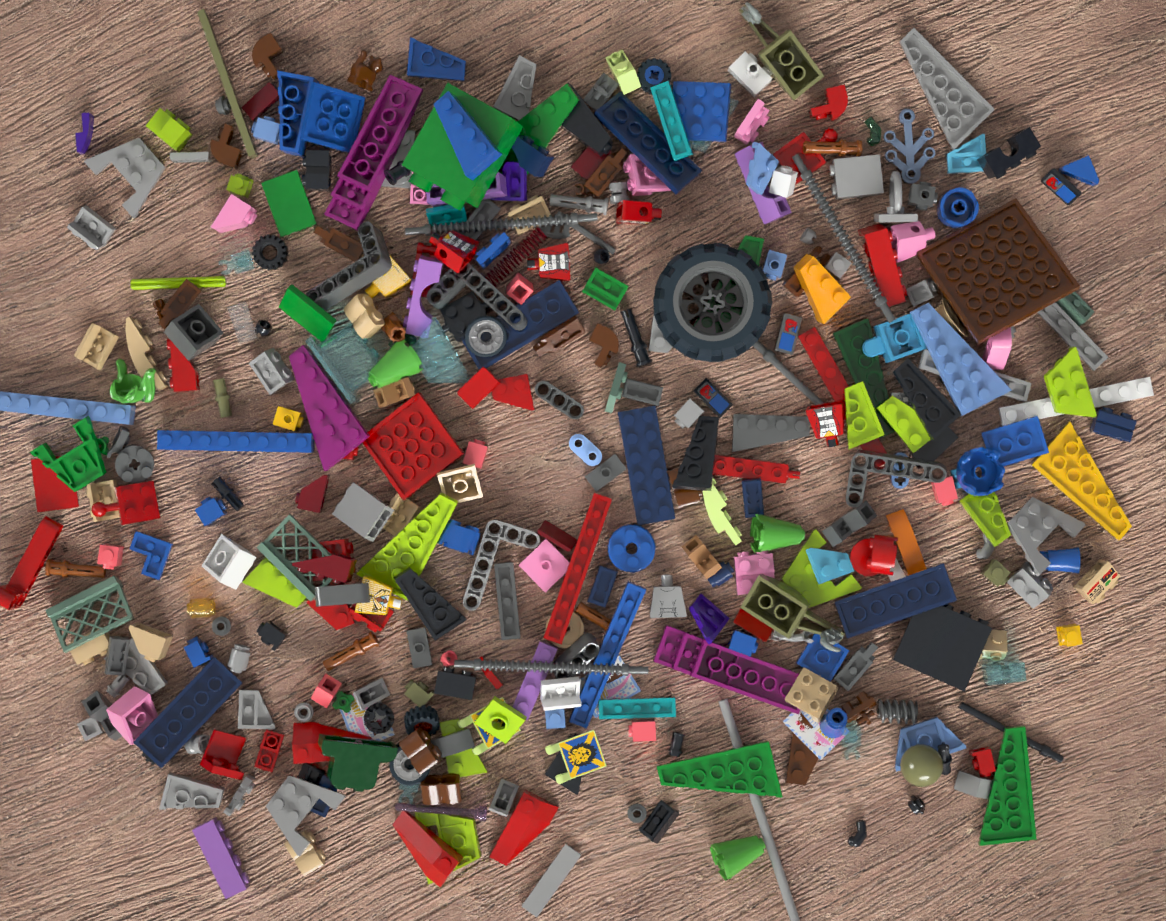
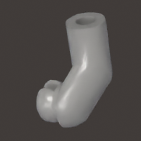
[976,533,995,559]

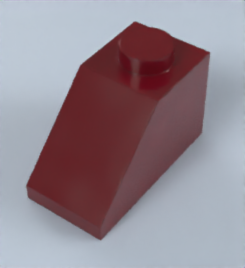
[295,475,330,513]

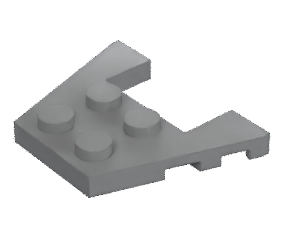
[84,138,166,219]
[1007,497,1086,577]
[266,775,346,856]

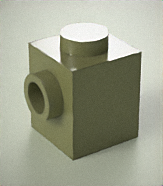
[980,559,1011,587]

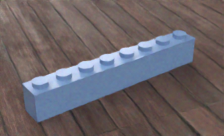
[0,391,136,425]

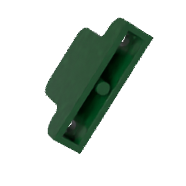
[318,734,398,792]

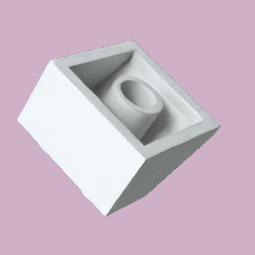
[202,534,256,590]

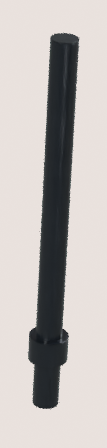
[958,702,1064,763]

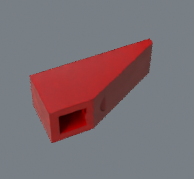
[167,339,200,392]

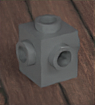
[907,182,938,211]

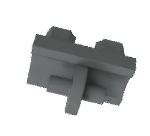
[583,72,619,111]

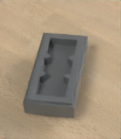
[622,378,664,406]
[585,454,627,492]
[406,627,433,669]
[104,636,130,675]

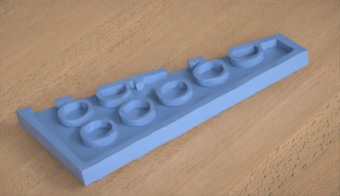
[910,303,1012,416]

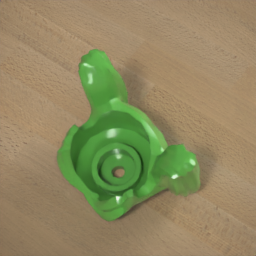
[110,359,156,403]

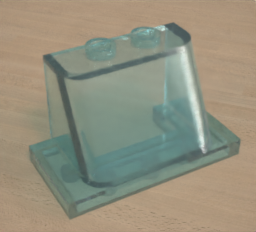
[305,323,380,405]

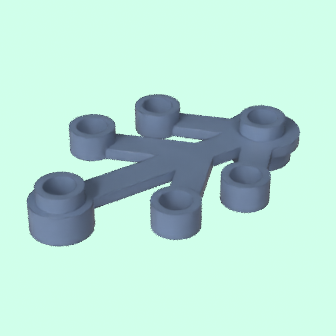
[883,109,935,184]

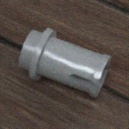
[106,675,130,698]

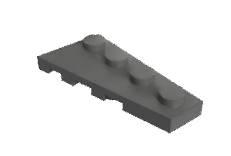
[732,414,810,452]

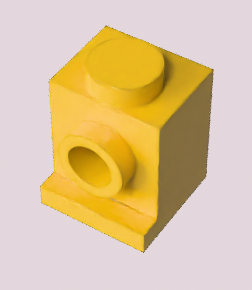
[1056,624,1083,647]

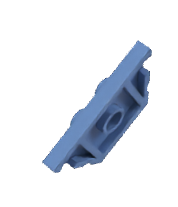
[895,717,966,772]

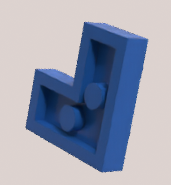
[129,531,173,580]

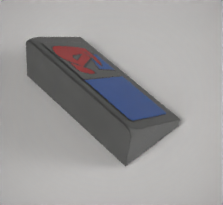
[774,313,802,355]

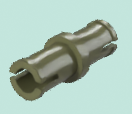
[213,378,233,418]

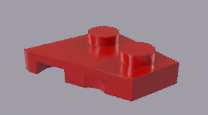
[306,600,355,630]

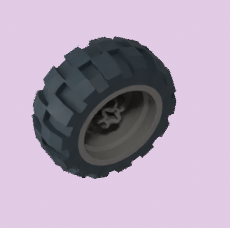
[653,242,772,362]

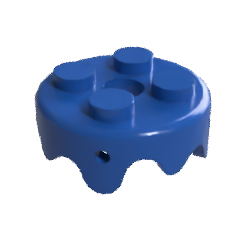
[956,447,1005,496]
[608,524,656,572]

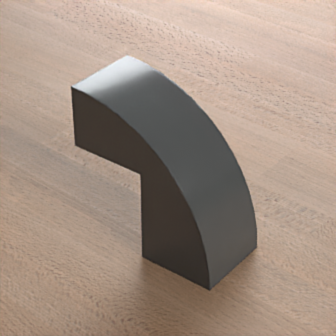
[822,500,877,547]
[82,691,122,741]
[430,729,475,758]

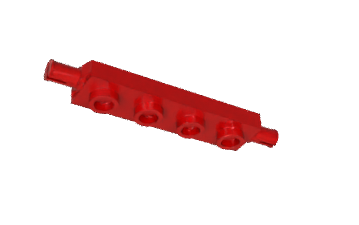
[713,454,800,483]

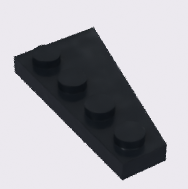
[394,567,467,641]

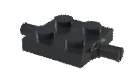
[435,291,490,343]

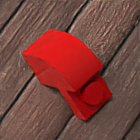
[809,84,848,122]

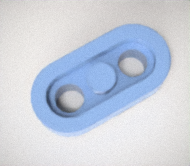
[569,434,602,466]

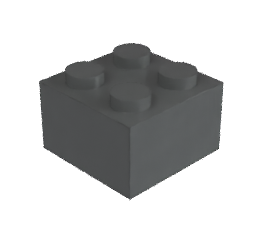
[164,304,223,361]

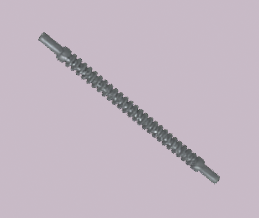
[792,154,896,323]
[405,213,598,236]
[454,658,648,676]

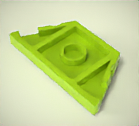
[1044,346,1097,417]

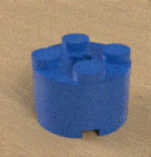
[937,187,979,229]
[437,519,481,555]

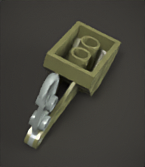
[738,2,824,100]
[740,574,845,652]

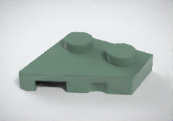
[605,362,628,413]

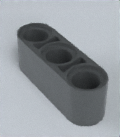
[535,381,584,420]
[314,583,370,607]
[553,633,600,679]

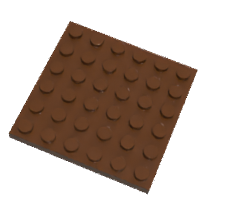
[917,198,1080,345]

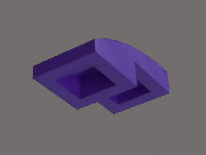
[75,112,94,155]

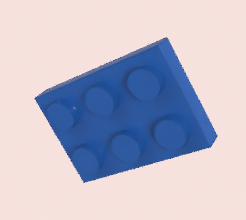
[476,232,511,269]
[981,415,1049,466]

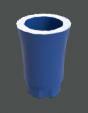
[1039,547,1080,574]
[820,708,847,738]

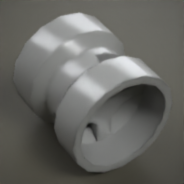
[609,182,629,204]
[185,734,210,754]

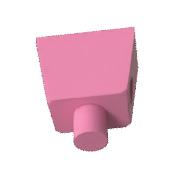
[891,221,935,263]

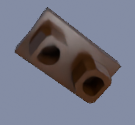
[841,691,877,725]

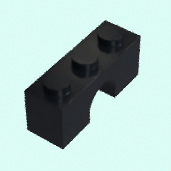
[977,127,1041,179]

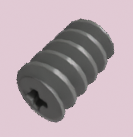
[877,699,918,724]

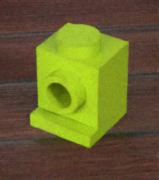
[226,174,254,198]

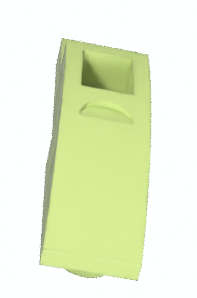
[702,478,742,545]

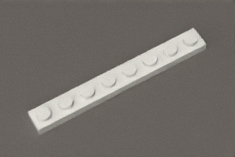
[998,377,1154,426]

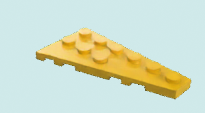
[1031,421,1132,541]

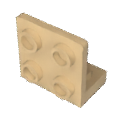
[785,668,838,723]

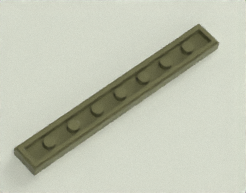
[197,9,258,159]

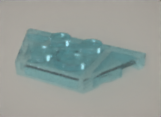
[412,317,471,383]

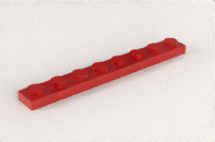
[798,327,887,467]
[543,493,612,645]

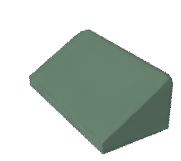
[1056,292,1094,327]

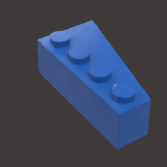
[277,70,320,157]
[434,91,502,180]

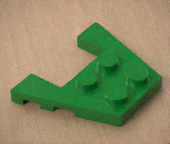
[30,416,107,492]

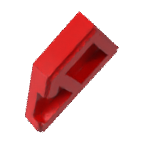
[479,656,504,689]

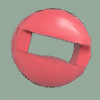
[440,650,458,667]

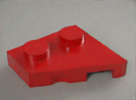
[492,374,534,411]

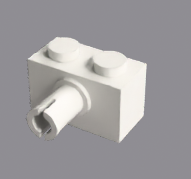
[728,51,772,98]

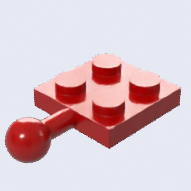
[772,128,838,185]
[91,481,160,525]

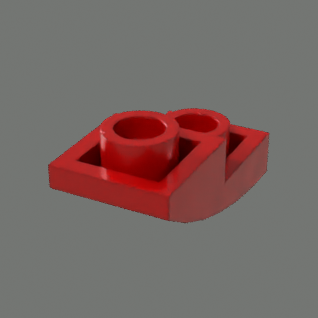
[254,729,285,773]

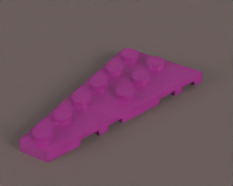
[289,345,370,471]

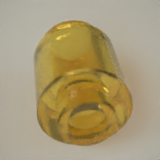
[187,598,216,618]

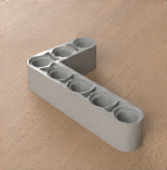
[463,519,540,611]

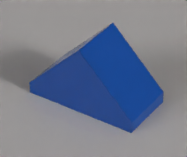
[1058,156,1100,186]

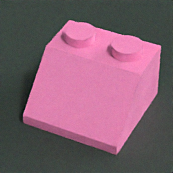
[211,194,257,233]
[106,686,158,745]

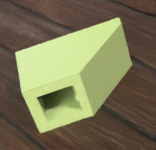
[605,50,641,95]

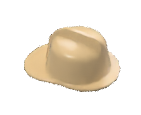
[935,297,969,337]

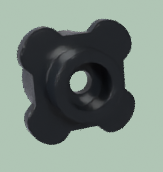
[908,795,925,815]

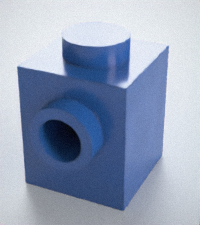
[195,496,227,526]
[728,629,759,656]

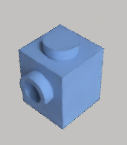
[251,116,279,145]
[762,250,787,281]
[545,708,566,729]

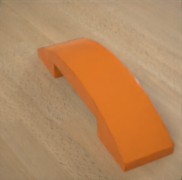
[885,509,926,576]

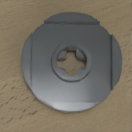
[115,444,154,483]

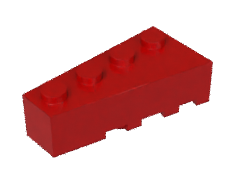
[858,223,907,307]

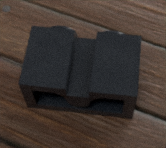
[302,150,331,191]
[434,667,477,700]

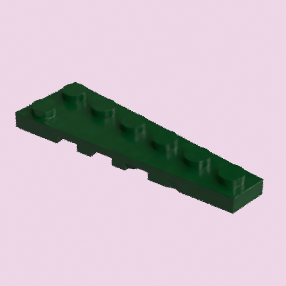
[833,318,895,439]

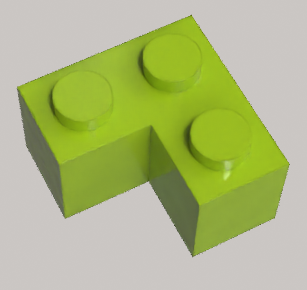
[146,108,193,152]

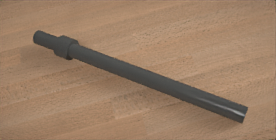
[753,341,824,405]

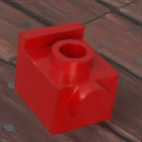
[969,746,996,777]

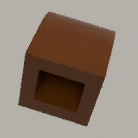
[252,32,283,80]
[210,124,243,170]
[589,323,619,368]

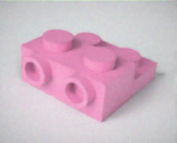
[734,99,770,145]
[623,154,671,196]
[733,551,775,595]

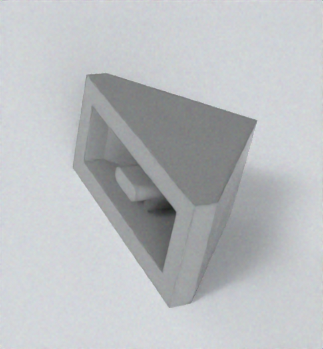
[353,678,390,711]
[954,770,993,799]
[489,779,519,817]

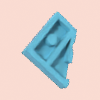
[946,134,986,174]
[806,548,854,584]

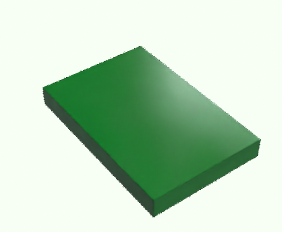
[261,170,317,237]
[279,284,337,343]

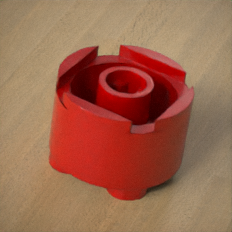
[866,534,898,576]

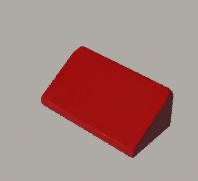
[457,367,500,409]
[732,608,773,642]

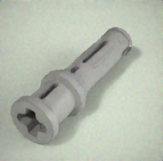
[550,194,609,215]

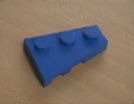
[407,37,466,81]

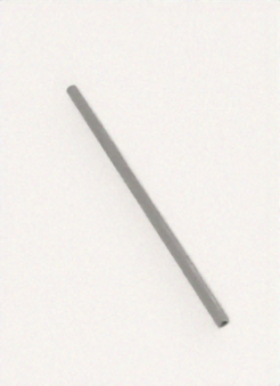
[718,699,800,921]

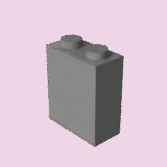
[829,155,884,200]
[332,482,394,542]

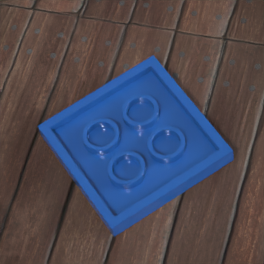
[673,81,731,142]
[300,82,365,153]

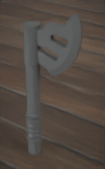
[539,210,616,254]

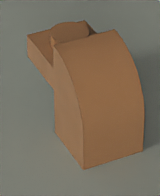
[373,377,415,408]
[681,535,722,579]

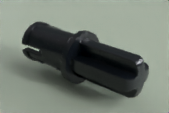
[211,476,244,511]
[937,742,952,775]

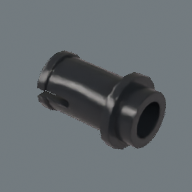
[668,732,685,757]

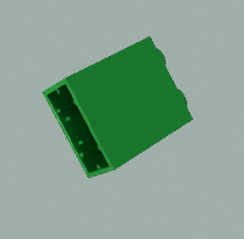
[402,83,523,211]

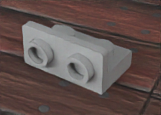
[249,348,294,395]

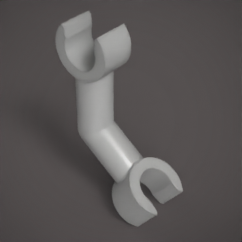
[771,630,814,643]

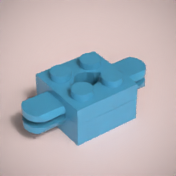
[862,314,927,363]

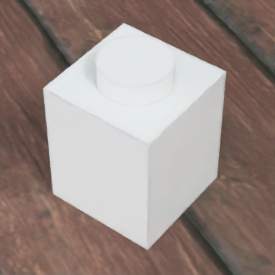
[769,166,798,198]

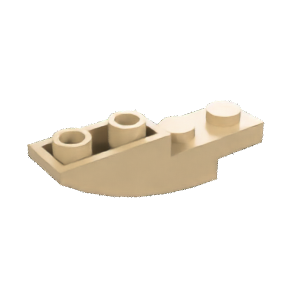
[125,317,168,390]

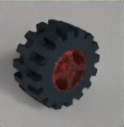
[404,705,440,737]

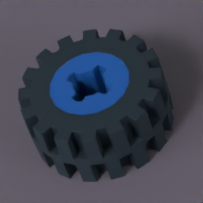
[637,58,671,94]

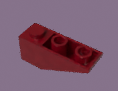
[292,554,357,585]

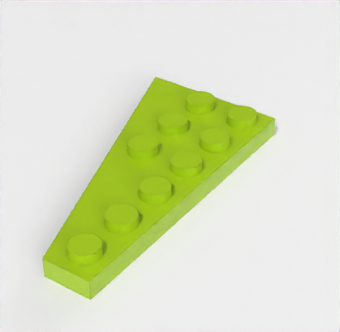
[356,492,458,600]

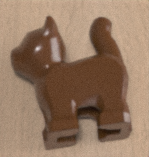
[347,50,383,92]

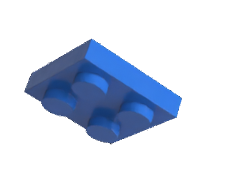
[796,633,849,682]

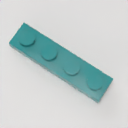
[650,81,693,161]
[599,697,676,719]

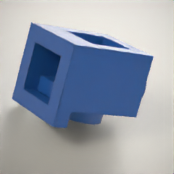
[184,636,214,668]

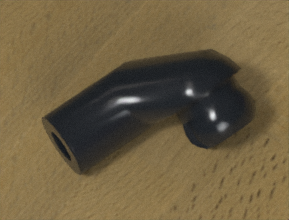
[848,820,867,848]

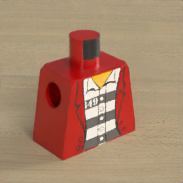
[616,200,662,224]
[429,230,479,273]
[527,243,571,281]
[806,400,845,447]

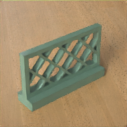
[257,514,333,601]
[45,576,134,653]

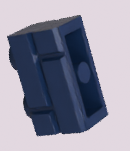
[1090,407,1137,442]

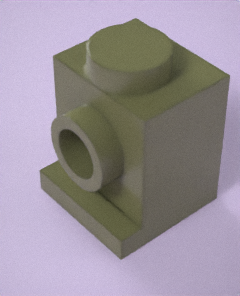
[404,679,434,707]

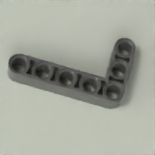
[305,221,392,310]
[427,263,528,331]
[846,450,947,507]

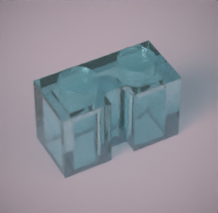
[982,660,1026,685]

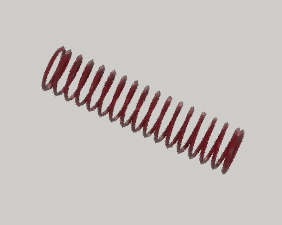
[483,226,548,287]

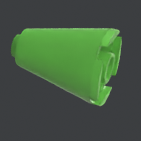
[368,340,423,388]
[750,514,805,552]
[710,836,766,881]

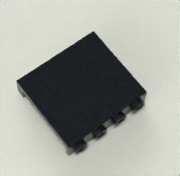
[892,604,992,692]

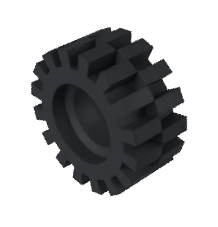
[252,234,288,270]

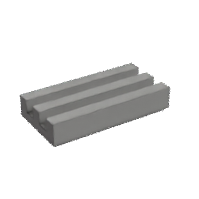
[170,152,212,163]

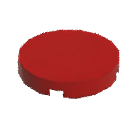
[850,538,878,576]

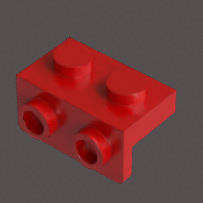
[348,603,394,632]

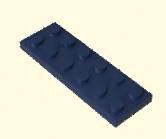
[594,91,702,195]
[462,280,579,370]
[618,406,675,525]
[835,563,957,639]
[133,657,242,769]

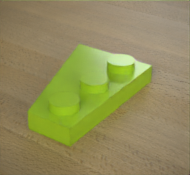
[844,381,885,450]
[877,396,931,453]
[959,492,1011,547]
[242,557,306,608]
[440,718,488,777]

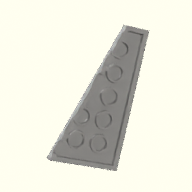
[899,28,995,151]

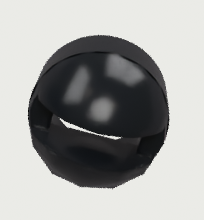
[593,248,610,264]
[255,320,272,337]

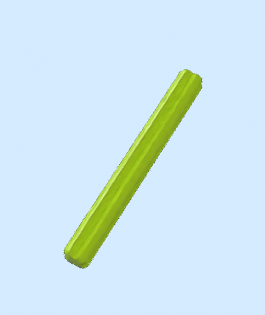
[130,276,226,290]

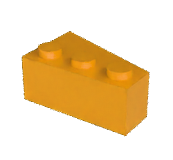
[793,254,851,324]

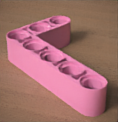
[983,327,1012,370]

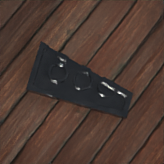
[893,358,961,441]
[672,416,719,491]

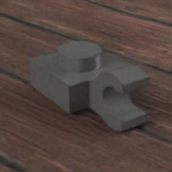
[107,426,131,458]

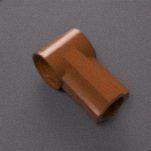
[381,312,406,342]

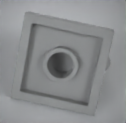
[874,171,918,222]

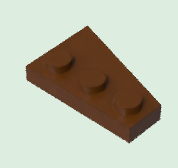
[786,731,818,785]

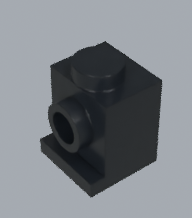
[256,621,288,651]

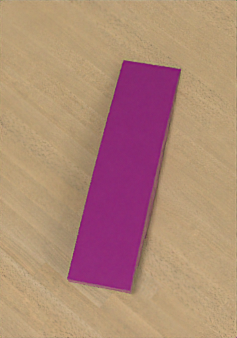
[324,75,424,231]
[653,625,800,714]

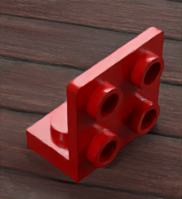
[200,729,246,780]

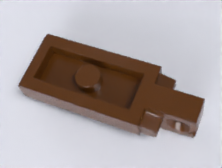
[583,148,627,197]
[314,226,364,262]
[158,278,202,328]
[533,316,586,357]

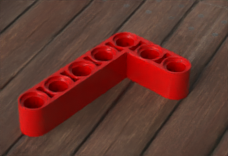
[0,516,63,610]

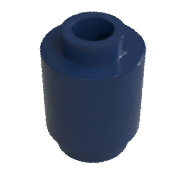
[708,561,735,587]

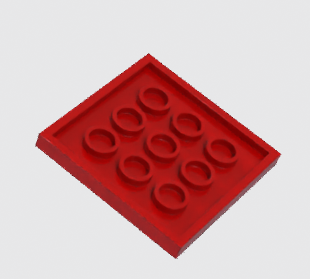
[362,392,464,500]

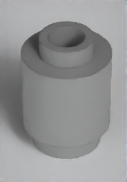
[227,644,251,673]

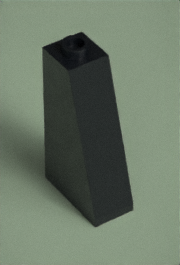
[560,82,613,157]

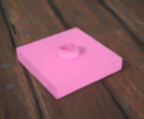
[519,539,570,592]

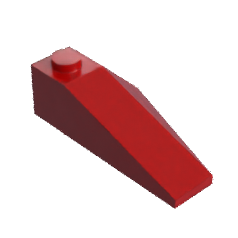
[292,722,372,764]
[489,789,559,866]
[392,809,464,888]

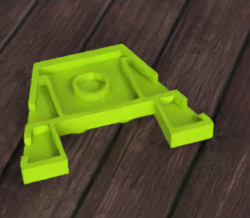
[781,529,862,608]
[414,809,481,884]

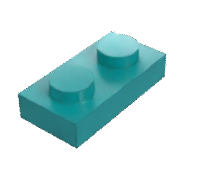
[426,204,467,226]

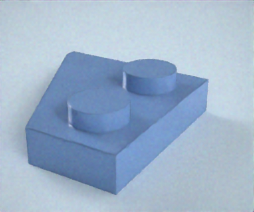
[746,142,779,195]

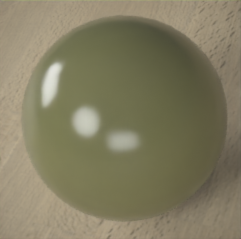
[900,744,943,787]

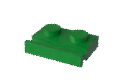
[582,267,629,311]

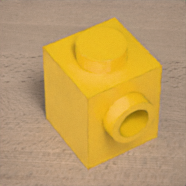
[273,406,304,431]

